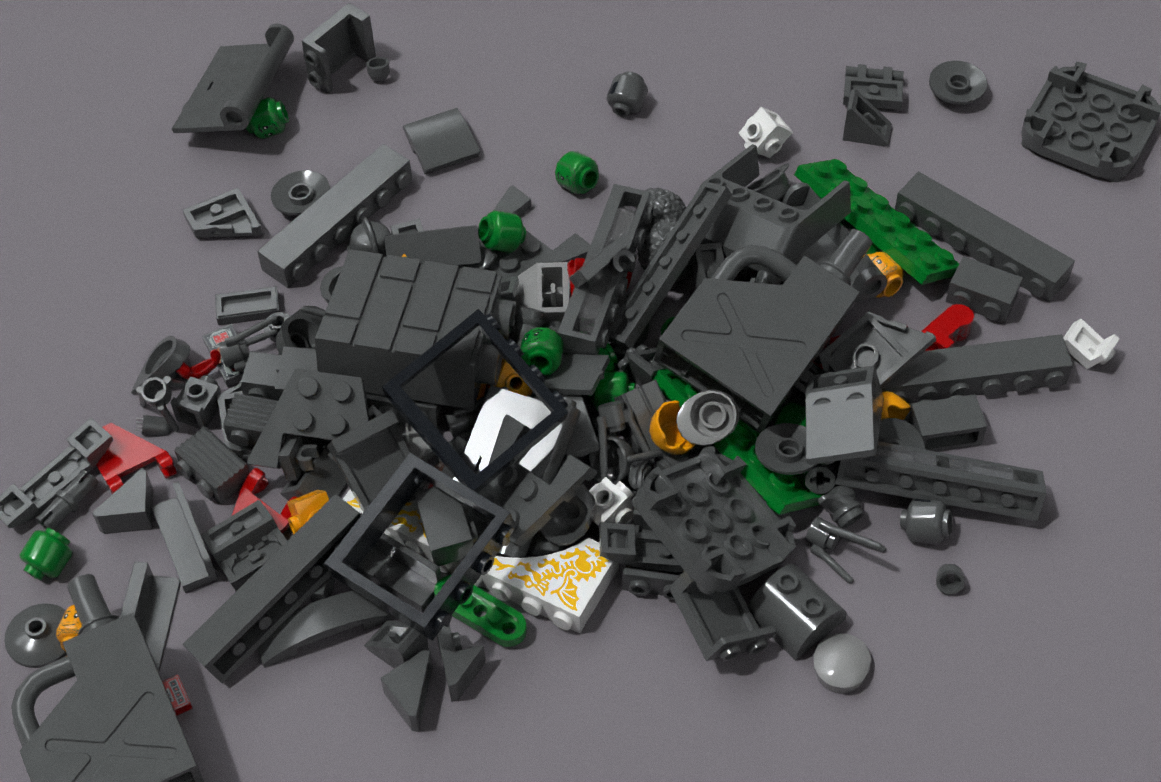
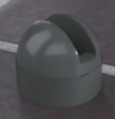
[366,57,390,81]
[936,564,965,594]

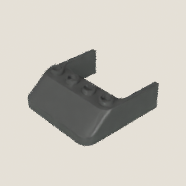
[700,144,851,274]

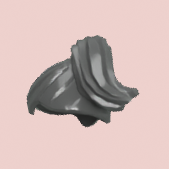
[586,435,653,492]
[528,483,595,556]

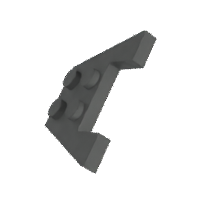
[479,185,591,279]
[247,368,370,469]
[472,414,597,547]

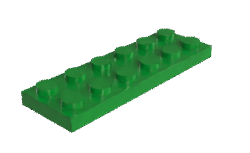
[794,159,959,285]
[652,369,825,515]

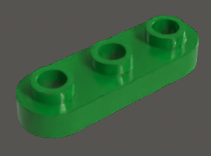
[434,575,527,647]

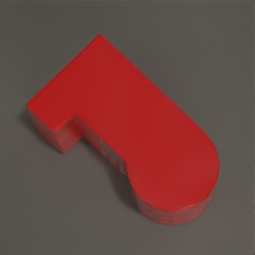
[921,304,974,351]

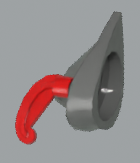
[131,336,221,395]

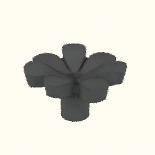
[614,344,649,376]

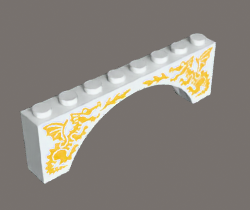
[343,489,619,633]

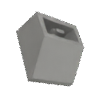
[513,262,569,327]

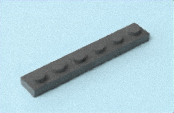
[607,181,732,349]

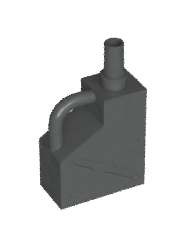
[654,229,872,433]
[11,574,204,782]

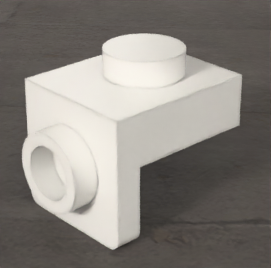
[1063,319,1120,369]

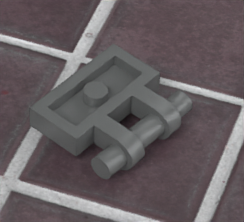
[843,64,904,110]

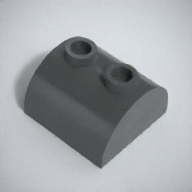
[748,564,847,661]

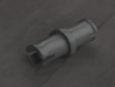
[35,469,98,530]

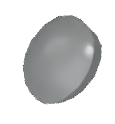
[676,390,739,446]
[814,633,871,693]

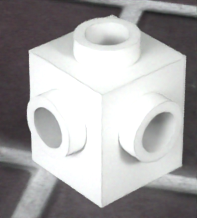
[739,107,793,158]
[589,477,634,526]

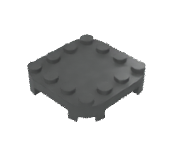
[1021,61,1161,182]
[632,446,797,595]

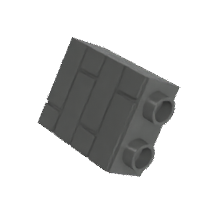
[315,249,516,410]

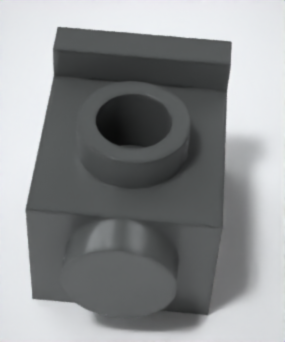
[170,376,221,429]

